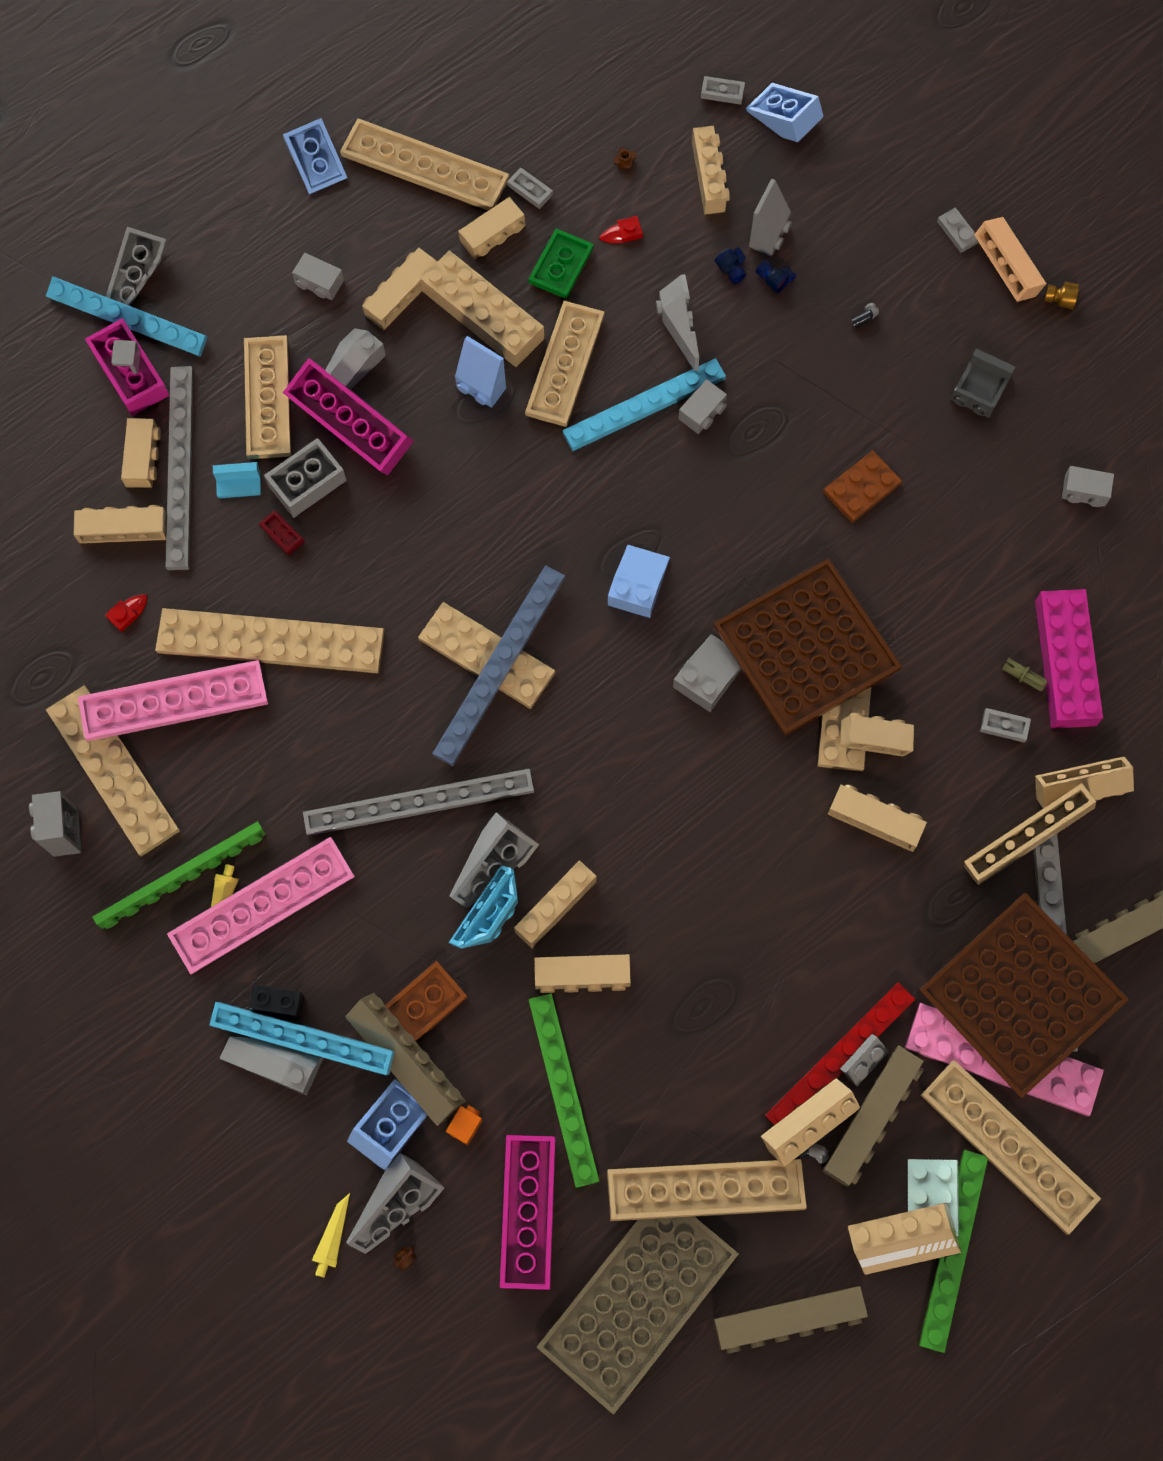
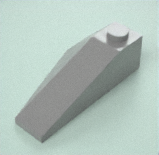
[106,227,167,306]
[326,328,386,390]
[449,813,539,908]
[219,1036,323,1096]
[347,1153,444,1254]

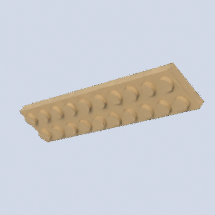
[155,608,384,673]

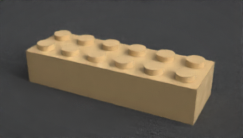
[420,250,545,367]

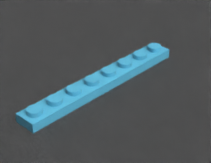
[46,276,208,357]
[563,358,726,452]
[210,1002,395,1075]

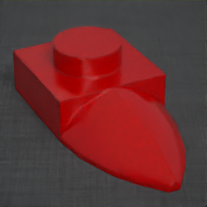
[599,216,643,243]
[105,594,148,632]

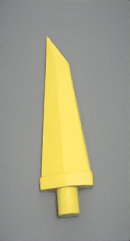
[211,864,239,907]
[312,1193,350,1278]

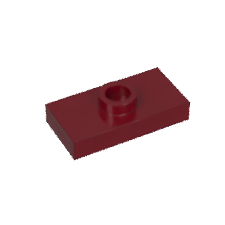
[258,510,305,556]

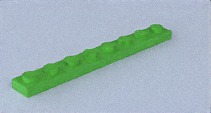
[93,821,266,929]
[529,993,599,1188]
[919,1150,988,1353]

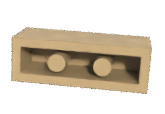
[459,197,525,259]
[121,418,161,488]
[840,713,914,757]

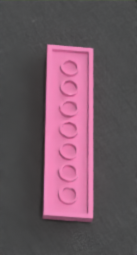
[78,660,268,742]
[167,837,355,974]
[904,1003,1104,1116]

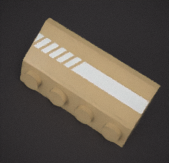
[848,1203,961,1275]

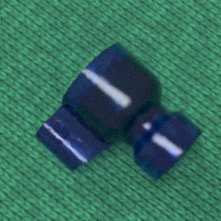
[714,247,747,284]
[756,260,796,294]

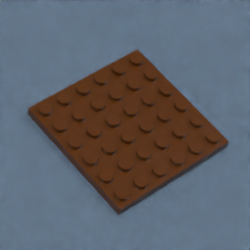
[713,558,902,736]
[920,893,1129,1099]

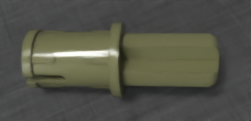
[1002,658,1047,691]

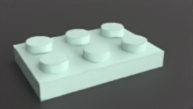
[908,1159,959,1237]

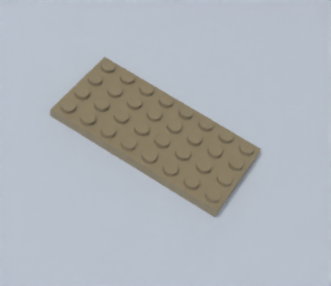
[537,1216,739,1415]

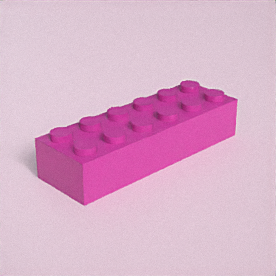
[283,358,414,475]
[1035,589,1103,728]
[500,1135,556,1290]

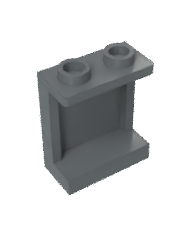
[950,348,1015,418]

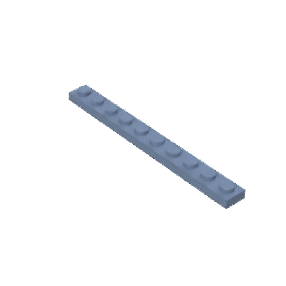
[432,565,565,766]

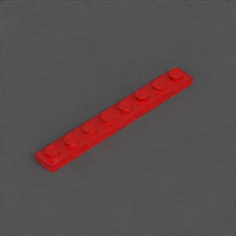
[764,982,915,1126]

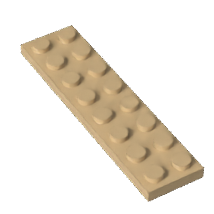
[340,118,509,211]
[46,685,180,856]
[921,1060,1101,1235]
[607,1159,807,1221]

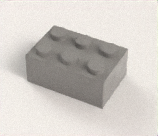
[264,438,347,518]
[29,791,82,857]

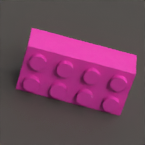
[85,318,170,416]

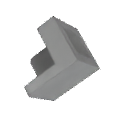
[111,340,141,374]

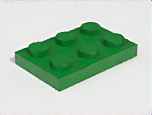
[528,228,594,299]

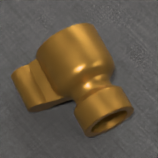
[1044,282,1079,310]

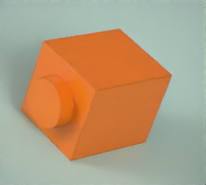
[446,1105,483,1145]

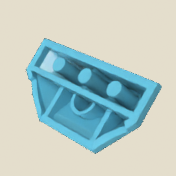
[449,865,518,949]

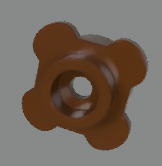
[613,147,637,169]
[393,1246,417,1270]

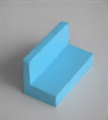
[213,462,261,498]

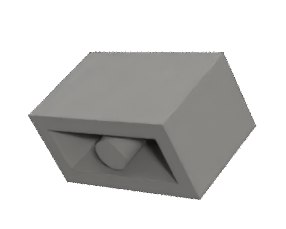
[292,253,344,300]
[678,379,727,434]
[1062,466,1114,507]

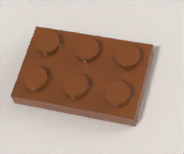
[823,450,902,523]
[385,961,468,1042]

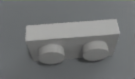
[701,76,745,104]
[507,167,553,209]
[937,207,978,253]
[980,708,1031,743]
[840,1034,888,1087]

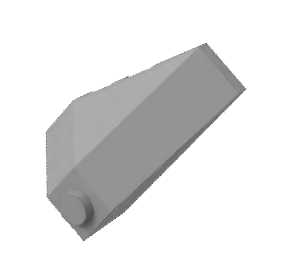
[656,274,699,371]

